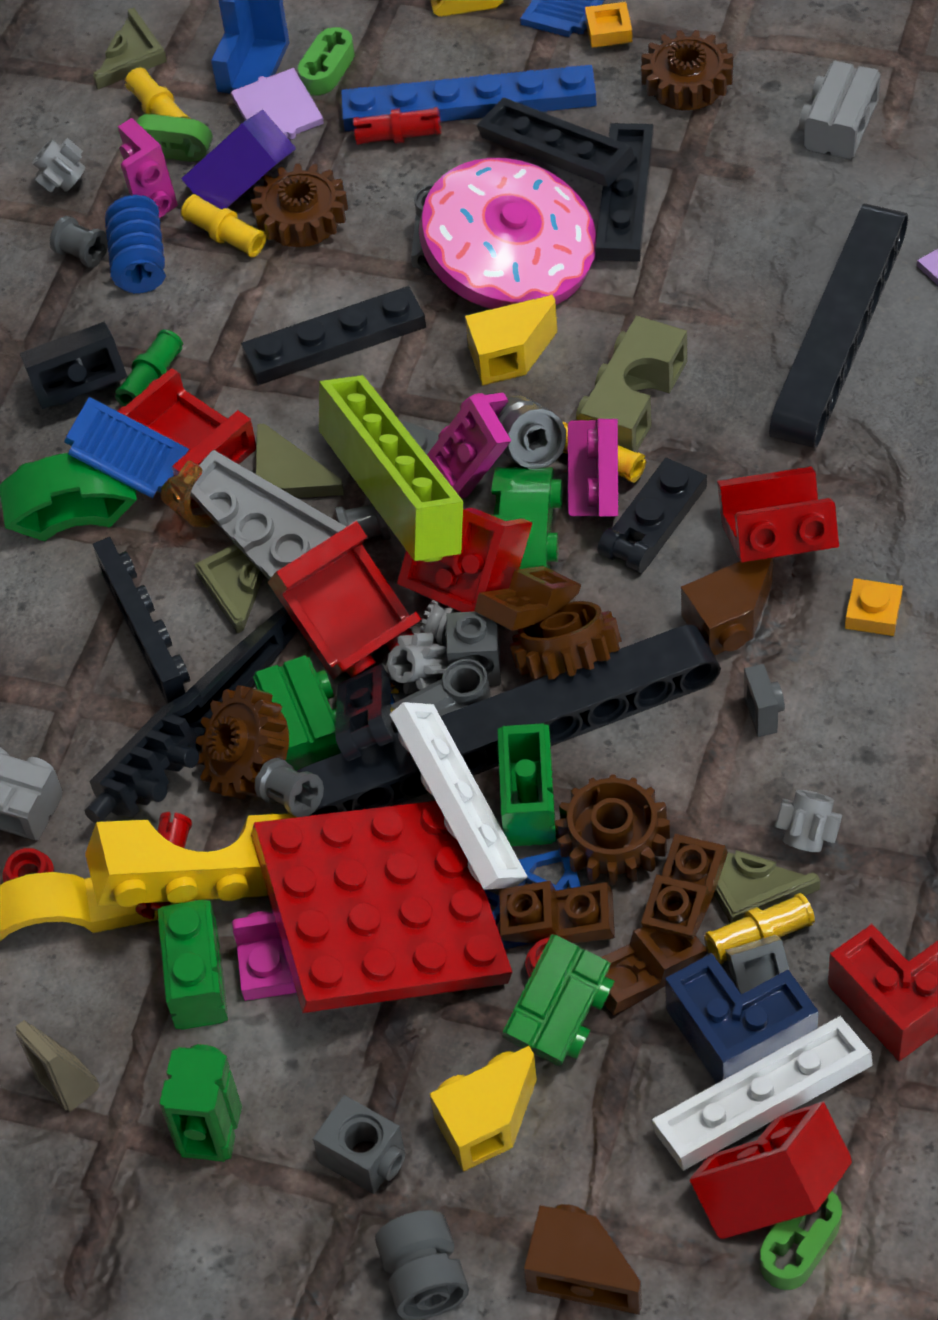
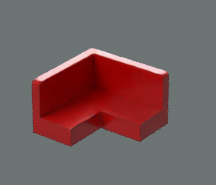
[397,508,532,612]
[828,924,938,1061]
[689,1101,852,1239]

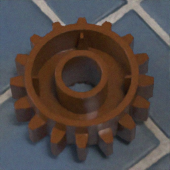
[641,30,733,110]
[251,163,348,247]
[510,601,622,680]
[196,685,289,800]
[555,775,670,885]

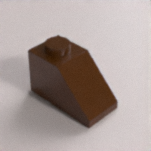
[681,558,773,656]
[524,1204,642,1315]

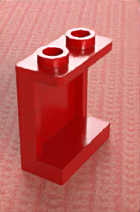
[118,368,257,505]
[717,466,839,562]
[268,520,422,680]

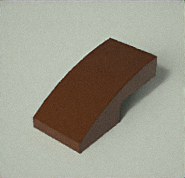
[474,566,581,631]
[601,927,707,1015]

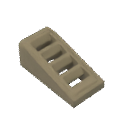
[15,1020,100,1112]

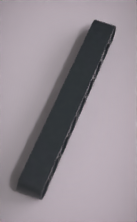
[297,625,721,816]

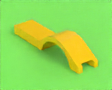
[0,872,196,942]

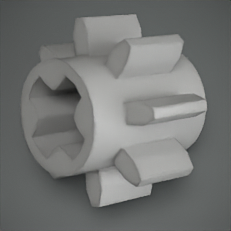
[32,138,86,193]
[388,632,449,694]
[775,790,842,852]

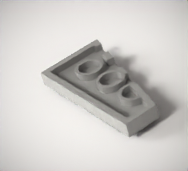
[183,450,346,580]

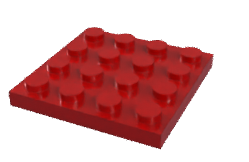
[251,801,513,1013]

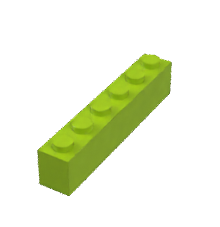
[319,375,463,562]

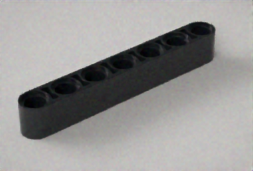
[769,203,908,449]

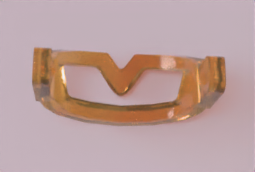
[161,461,215,527]

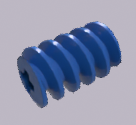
[105,195,166,294]

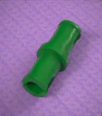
[115,329,183,407]

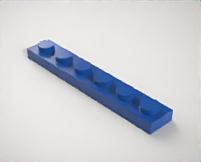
[341,65,597,131]

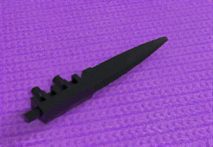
[85,606,299,824]

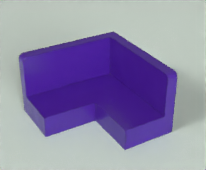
[181,109,296,210]

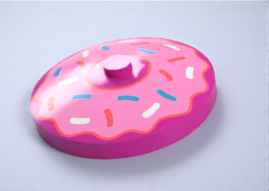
[419,158,596,309]

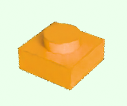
[585,2,633,48]
[845,578,903,636]

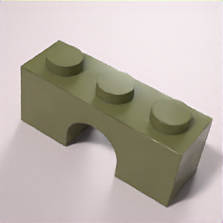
[576,315,688,453]

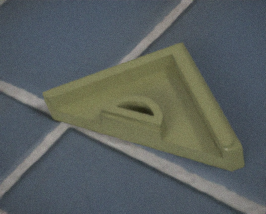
[93,8,167,90]
[256,423,344,498]
[194,544,264,634]
[696,838,820,924]

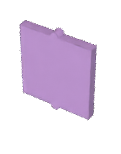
[231,68,324,139]

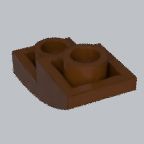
[641,834,728,939]
[499,881,615,943]

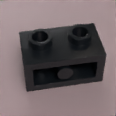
[19,321,128,409]

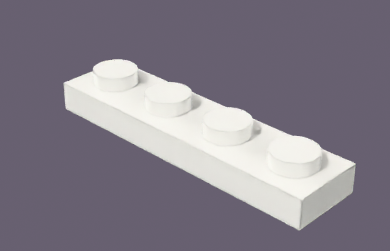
[390,702,528,889]
[652,1016,873,1171]

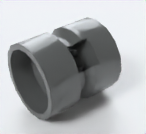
[497,396,566,469]
[375,1210,469,1320]

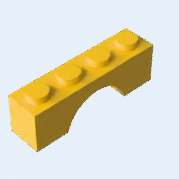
[85,814,296,907]

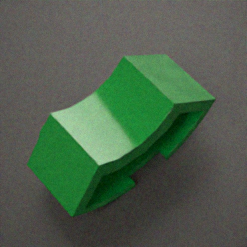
[0,453,137,542]
[491,467,562,569]

